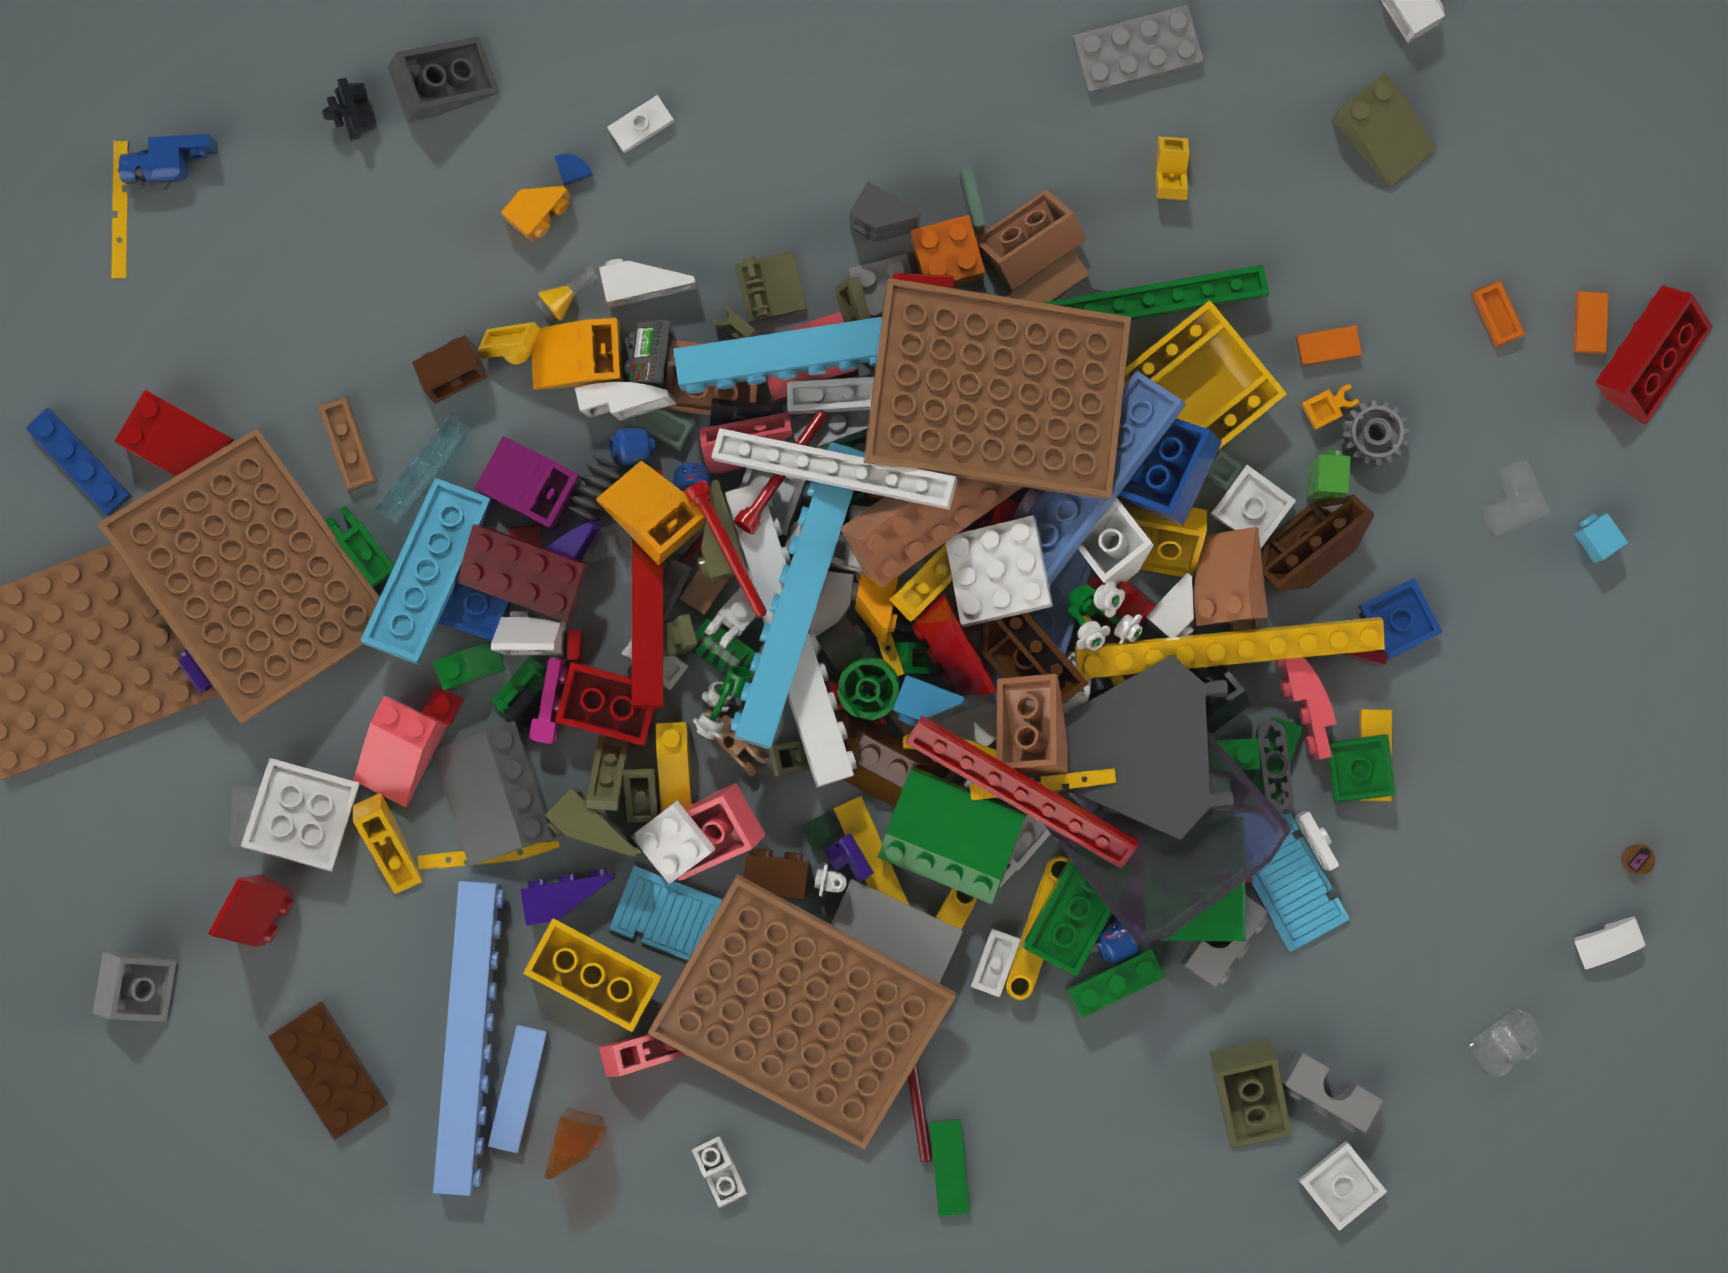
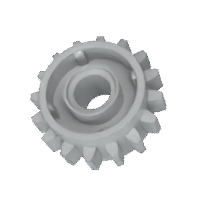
[1340,400,1409,467]

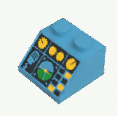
[893,675,970,727]

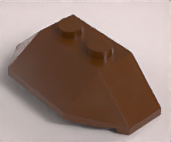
[1262,494,1374,592]
[982,612,1089,704]
[837,709,950,808]

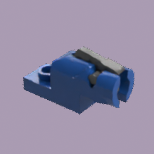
[119,134,217,190]

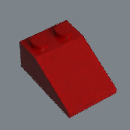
[114,390,233,476]
[208,874,295,948]

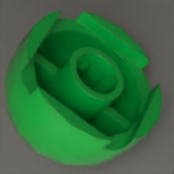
[838,657,900,720]

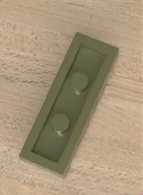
[586,736,629,811]

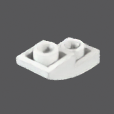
[1574,916,1646,970]
[692,1136,748,1208]

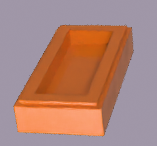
[1471,280,1525,348]
[1573,291,1609,354]
[1296,325,1362,366]

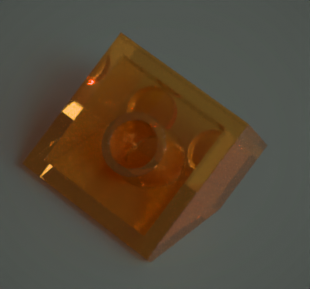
[544,1108,607,1180]

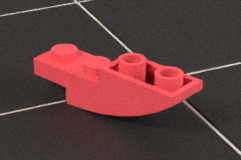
[1274,657,1337,760]

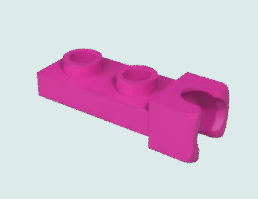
[529,656,569,744]

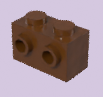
[412,335,488,404]

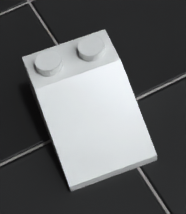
[491,611,566,656]

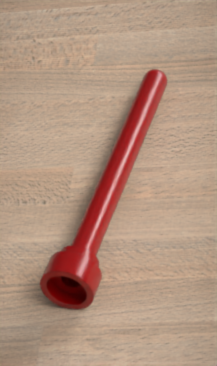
[733,411,827,535]
[684,480,767,618]

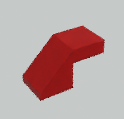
[1116,581,1157,627]

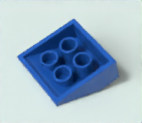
[1117,418,1222,526]

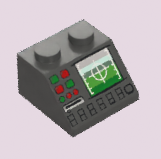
[625,320,675,390]

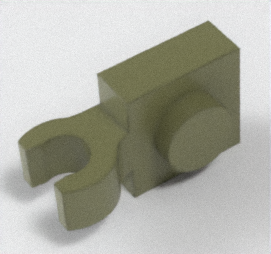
[712,305,759,339]

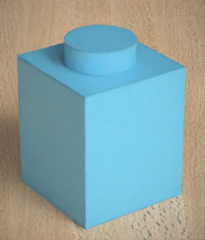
[1573,513,1628,563]

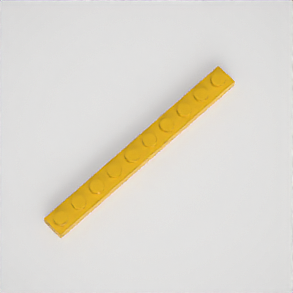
[1075,617,1385,679]

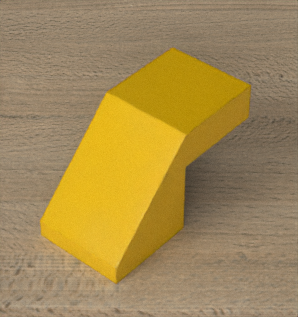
[1155,136,1190,200]

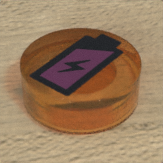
[1621,844,1655,875]

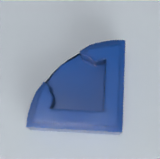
[554,154,593,186]

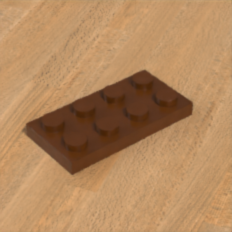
[268,1001,388,1140]

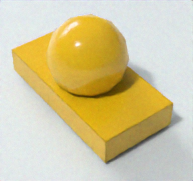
[477,322,540,365]

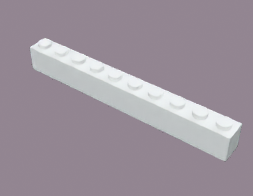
[724,482,857,788]

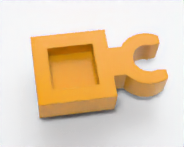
[1300,384,1360,431]

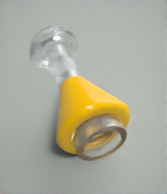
[535,264,600,322]

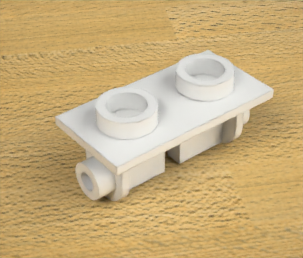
[814,863,847,896]

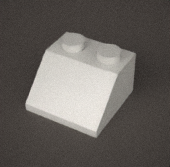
[1078,498,1154,586]

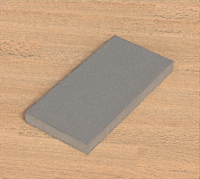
[831,879,964,984]

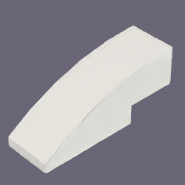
[575,382,677,421]

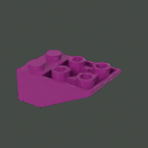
[474,436,582,532]

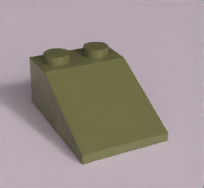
[1331,73,1436,188]
[698,480,748,584]
[545,788,643,857]
[1209,1038,1292,1148]

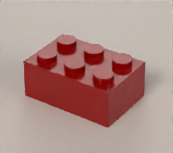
[555,661,664,746]

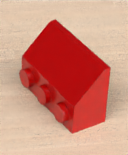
[912,594,997,696]

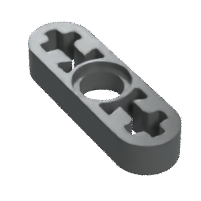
[1255,721,1294,809]

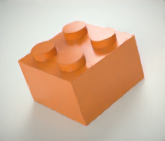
[910,215,985,288]

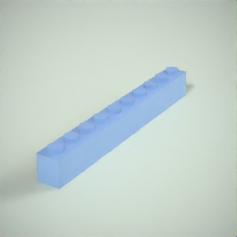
[433,880,505,1196]

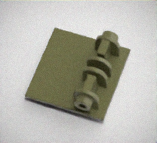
[735,251,807,323]

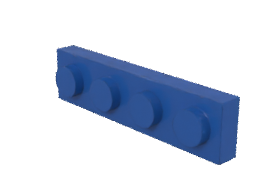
[26,407,132,516]

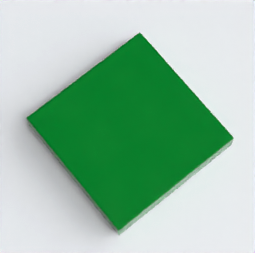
[1328,734,1397,803]

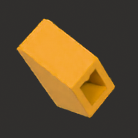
[501,186,571,242]
[855,571,901,642]

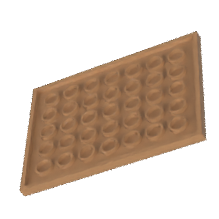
[863,278,1131,500]
[98,428,380,726]
[0,544,220,780]
[647,874,956,1150]

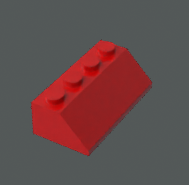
[1595,285,1713,424]

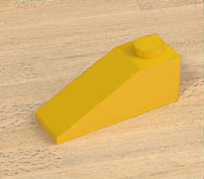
[656,722,692,812]
[353,793,422,894]

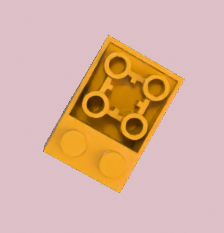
[531,318,624,390]
[596,461,705,565]

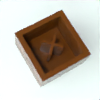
[744,848,810,899]

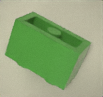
[1306,450,1351,500]

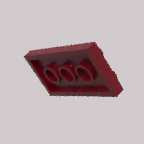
[456,524,588,622]

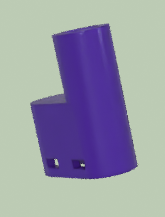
[823,833,874,882]

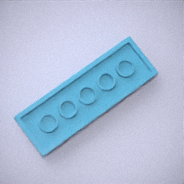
[360,478,492,665]

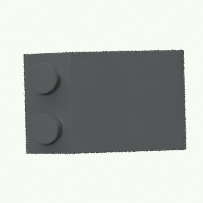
[387,36,499,122]

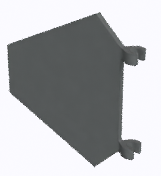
[1054,655,1234,840]

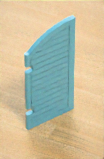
[1232,811,1350,952]
[609,865,723,961]

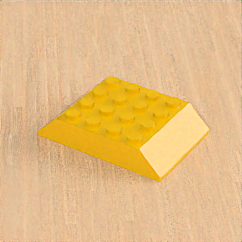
[1124,300,1287,451]

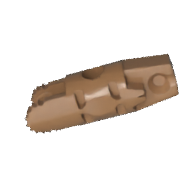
[705,707,770,776]

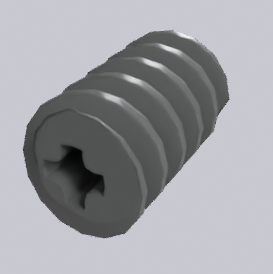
[565,454,623,522]

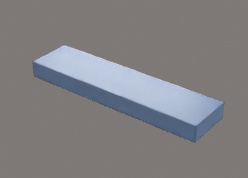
[488,1024,548,1153]

